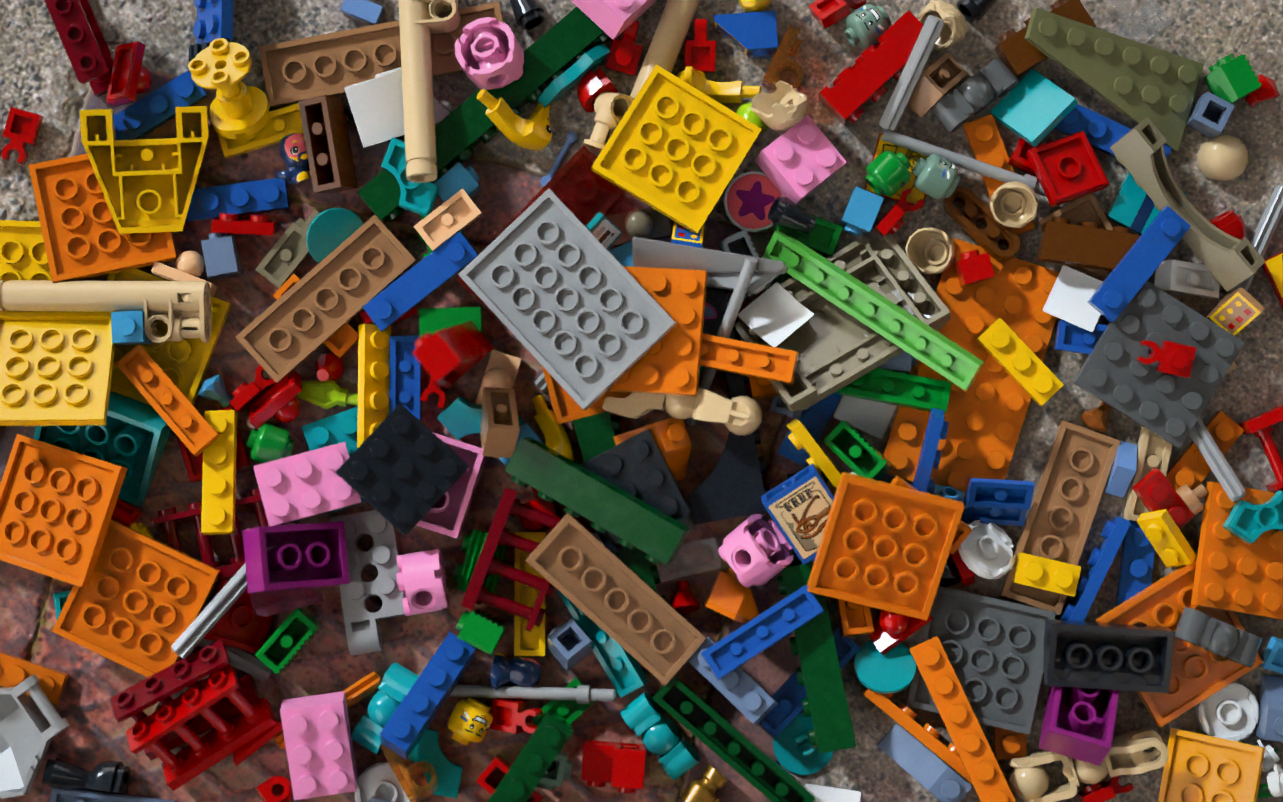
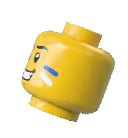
[447,697,493,746]

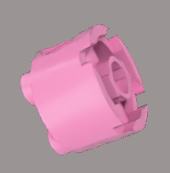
[455,17,524,90]
[718,514,793,588]
[397,548,450,616]

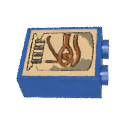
[761,463,835,565]

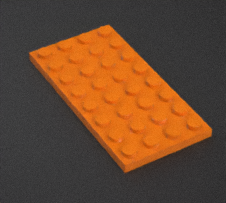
[883,238,1060,499]

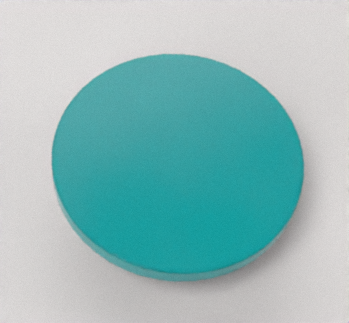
[306,208,364,263]
[854,640,916,694]
[773,712,834,775]

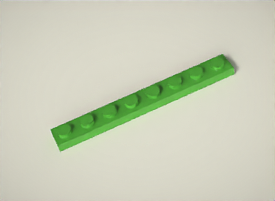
[763,229,984,391]

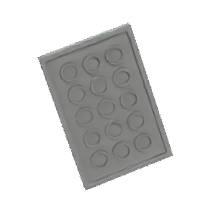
[458,188,677,411]

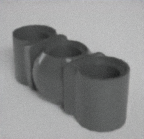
[931,57,1019,133]
[1174,607,1263,668]

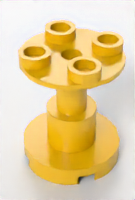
[188,38,271,139]

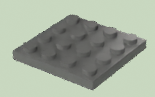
[1072,281,1245,448]
[907,586,1056,735]

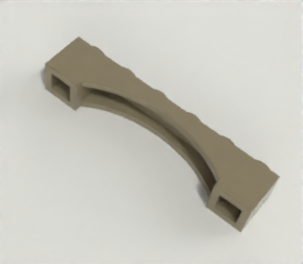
[1110,117,1266,292]

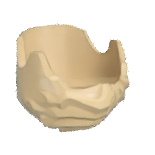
[917,0,968,51]
[751,80,808,131]

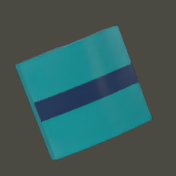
[1106,171,1187,236]

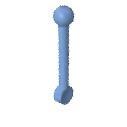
[540,131,578,188]

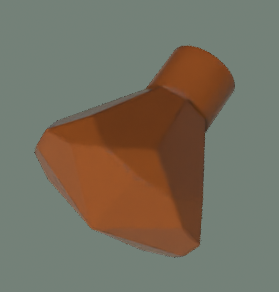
[1080,402,1112,434]

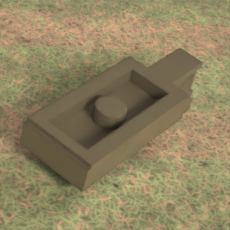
[255,210,320,288]

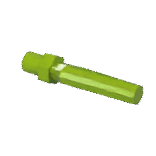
[296,380,358,410]

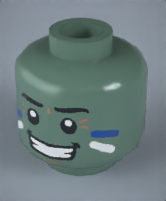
[844,4,891,49]
[912,154,960,200]

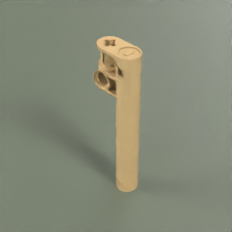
[398,0,461,183]
[583,0,700,154]
[0,280,212,343]

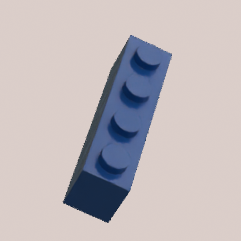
[379,632,476,759]

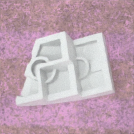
[344,67,450,148]

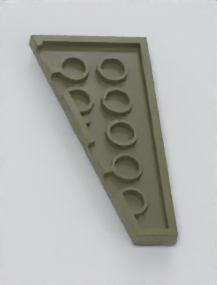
[1024,8,1204,153]

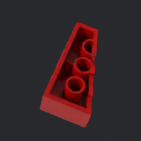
[819,10,923,125]
[412,321,495,388]

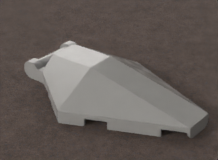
[0,674,70,799]

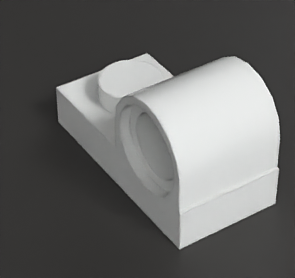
[1154,259,1220,299]

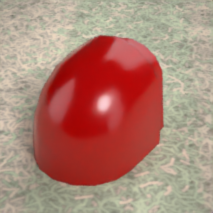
[577,68,619,113]
[1209,210,1246,240]
[256,776,293,802]

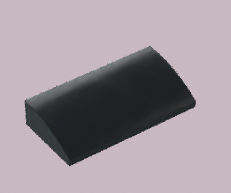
[1044,619,1175,693]

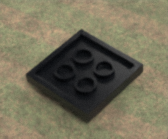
[335,403,469,536]
[580,429,692,553]

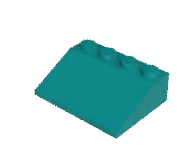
[33,390,171,507]

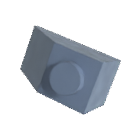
[1255,675,1283,742]

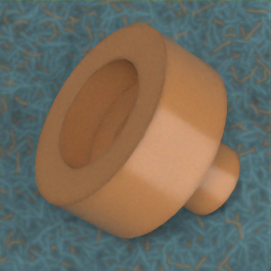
[1176,484,1209,516]

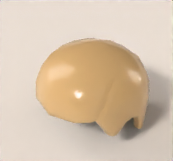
[1197,135,1248,181]
[990,181,1038,228]
[905,227,956,275]

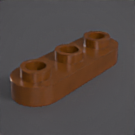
[943,186,1020,261]

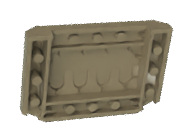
[734,236,951,411]

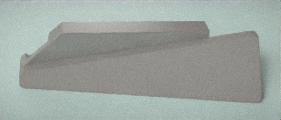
[632,237,788,294]

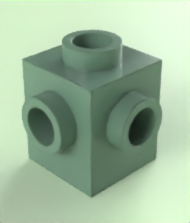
[537,748,573,790]

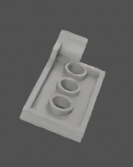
[330,510,405,656]

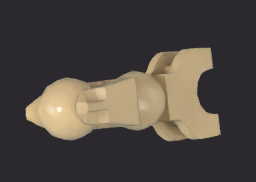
[602,388,762,435]
[1007,728,1169,802]

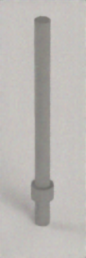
[881,129,1046,197]
[684,256,758,426]
[449,685,616,704]

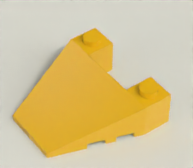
[80,106,209,234]

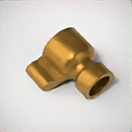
[680,764,728,802]

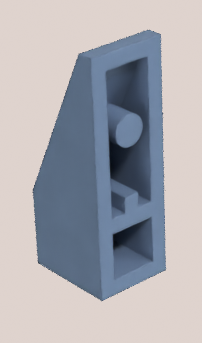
[877,722,972,802]

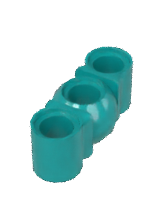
[352,662,419,756]
[620,692,701,780]

